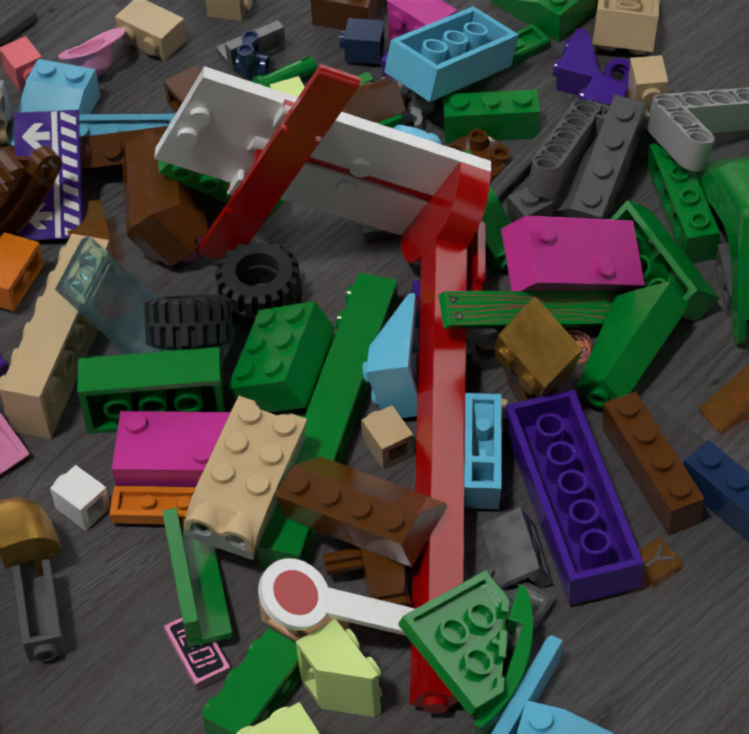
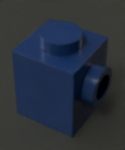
[339,18,385,64]

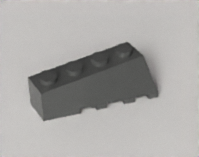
[551,94,647,219]

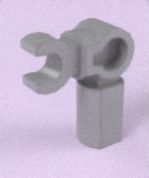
[381,77,435,130]

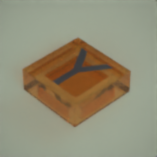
[639,537,683,587]

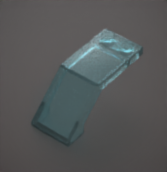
[55,236,240,369]

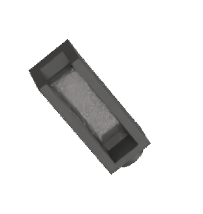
[12,559,66,662]

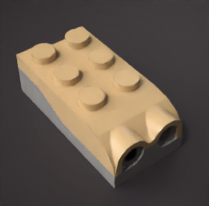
[183,396,307,560]

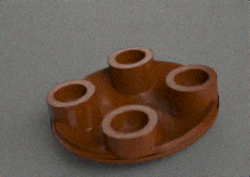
[448,129,510,180]

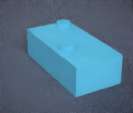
[384,6,519,102]

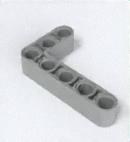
[645,87,749,171]

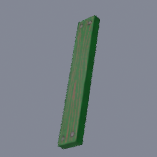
[438,291,617,329]

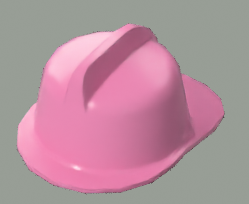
[58,28,125,77]

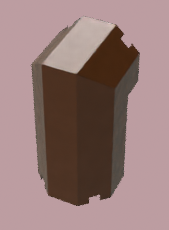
[122,131,208,266]

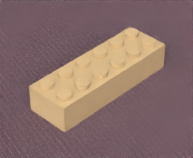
[0,234,119,439]

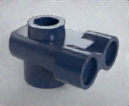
[236,30,270,82]

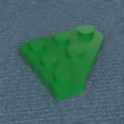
[398,570,509,716]

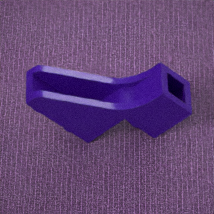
[553,28,628,106]

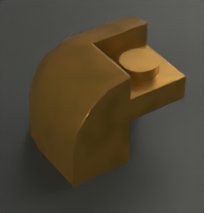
[0,497,62,577]

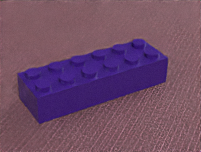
[505,389,644,605]

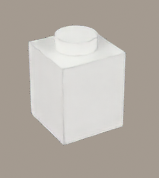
[50,465,111,531]

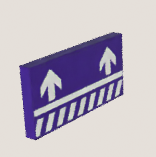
[13,110,84,241]

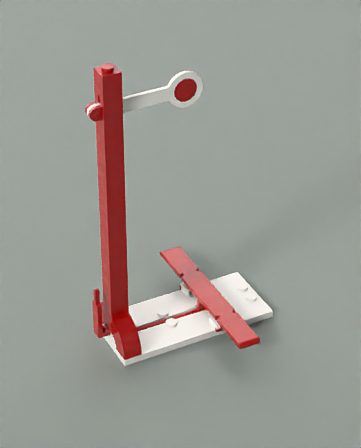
[154,64,491,714]

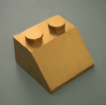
[494,297,583,398]

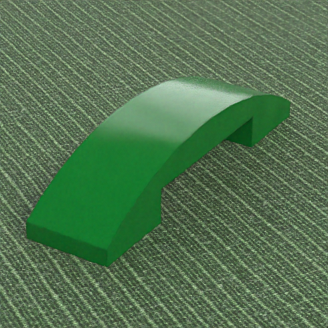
[474,586,533,734]

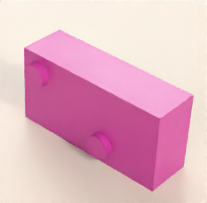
[501,216,645,295]
[112,411,231,487]

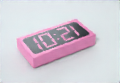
[164,618,231,690]

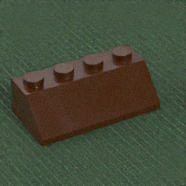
[275,456,447,567]

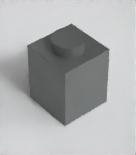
[507,186,553,223]

